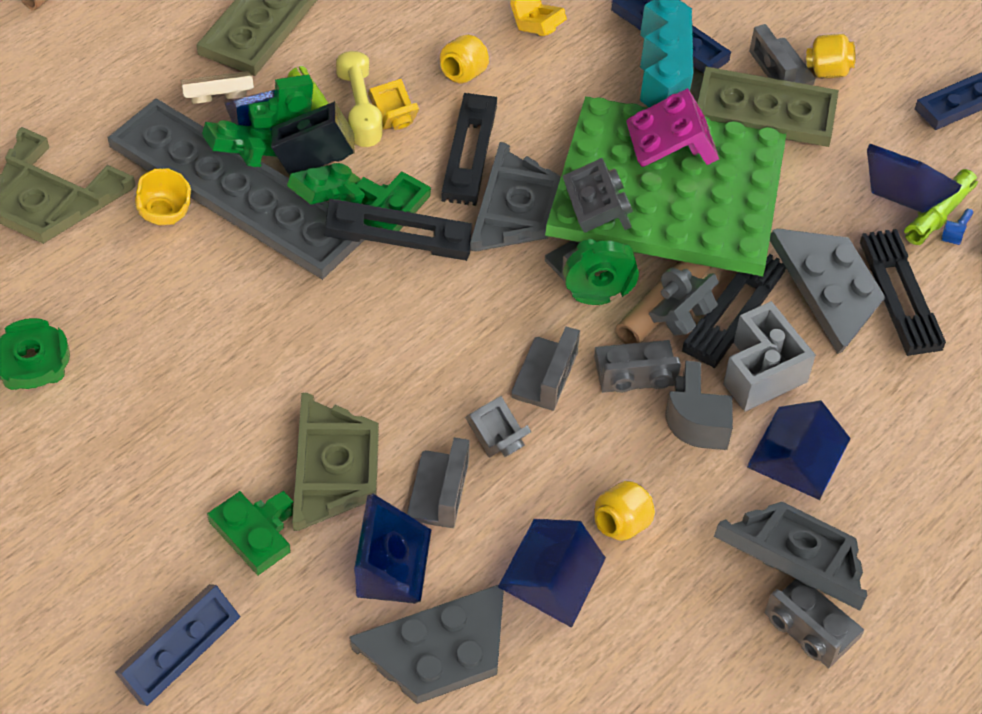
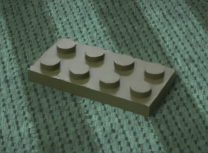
[196,0,317,76]
[697,67,839,147]

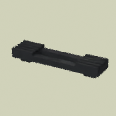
[441,93,497,206]
[324,198,472,261]
[860,229,946,356]
[682,254,786,368]

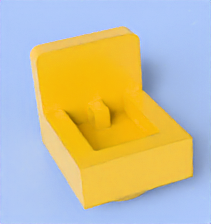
[510,0,567,36]
[368,79,419,130]

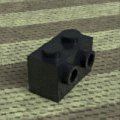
[271,101,354,176]

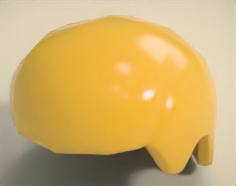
[135,168,191,226]

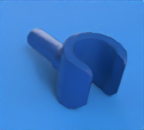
[941,208,974,245]

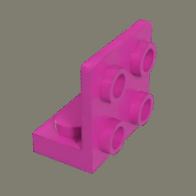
[626,88,719,167]

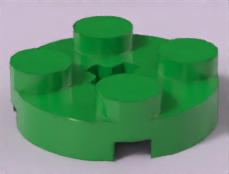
[563,239,639,305]
[0,318,70,390]

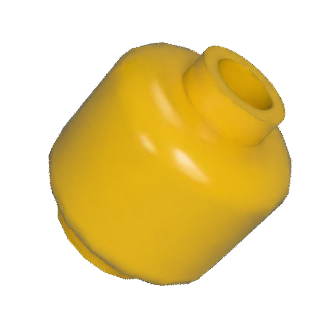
[440,34,489,84]
[806,34,856,79]
[594,481,655,541]

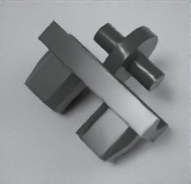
[649,268,719,335]

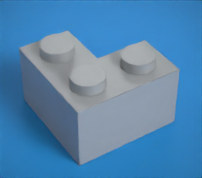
[723,301,816,412]

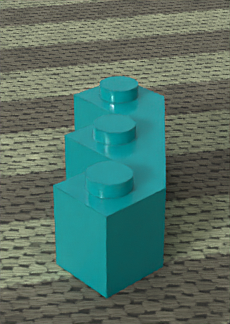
[640,0,693,107]

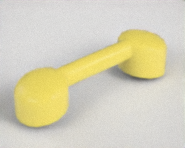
[336,51,382,147]

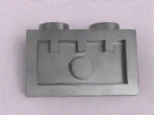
[563,158,633,233]
[594,340,681,393]
[765,579,864,668]

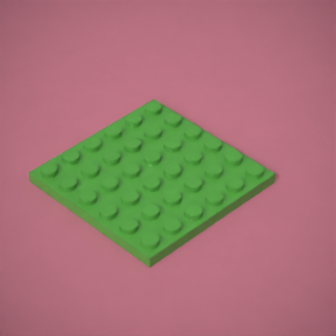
[545,96,787,276]

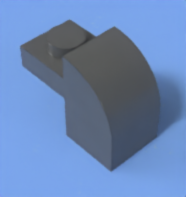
[666,361,733,450]

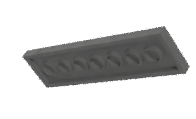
[107,98,367,280]

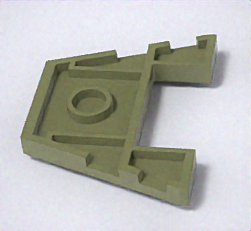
[0,127,136,244]

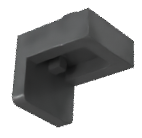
[465,396,531,458]

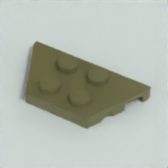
[292,393,379,531]

